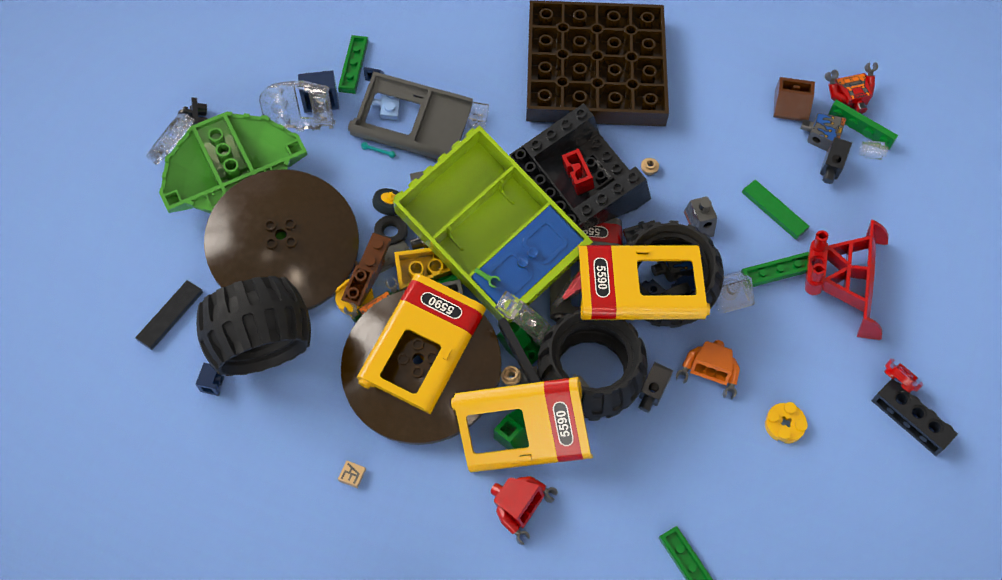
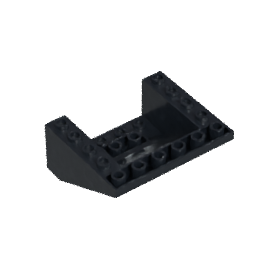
[509,103,651,231]

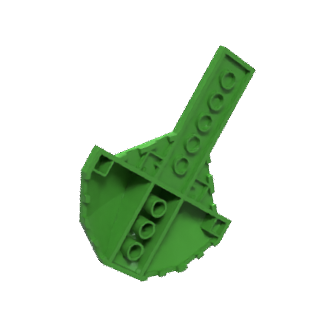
[159,111,308,240]

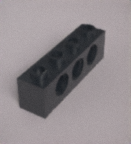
[871,379,958,456]

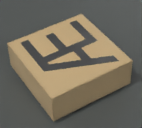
[338,460,366,489]

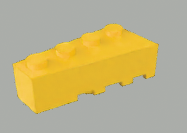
[394,248,452,291]

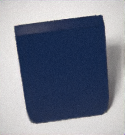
[364,67,384,81]

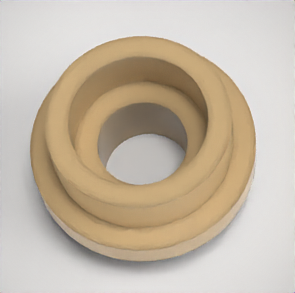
[641,158,659,175]
[501,366,521,386]

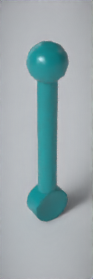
[361,142,396,158]

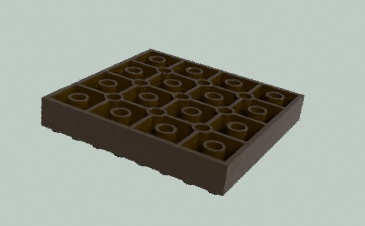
[526,0,669,126]

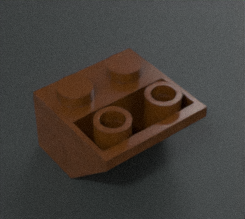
[773,77,815,121]

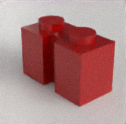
[562,149,595,195]

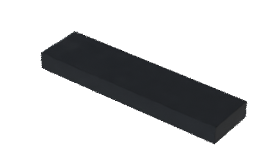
[135,280,203,350]
[498,317,541,383]

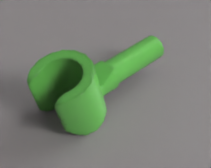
[474,268,500,288]

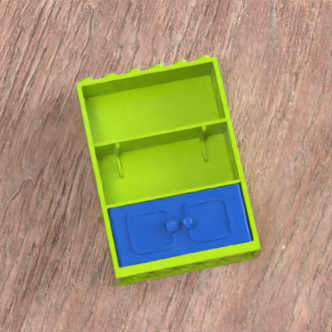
[393,125,593,323]

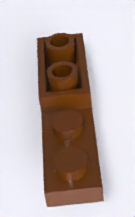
[341,233,391,307]

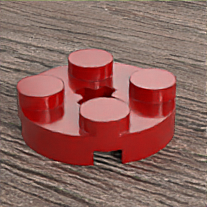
[884,359,923,393]

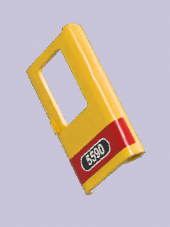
[578,245,710,320]
[357,274,486,414]
[451,377,593,472]

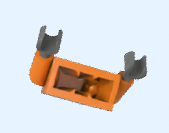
[676,340,740,400]

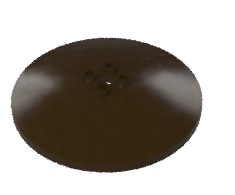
[204,170,359,310]
[341,290,502,445]

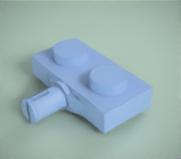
[372,94,400,120]

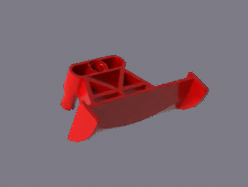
[805,220,889,340]

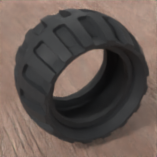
[626,220,724,328]
[196,276,311,376]
[538,309,648,421]

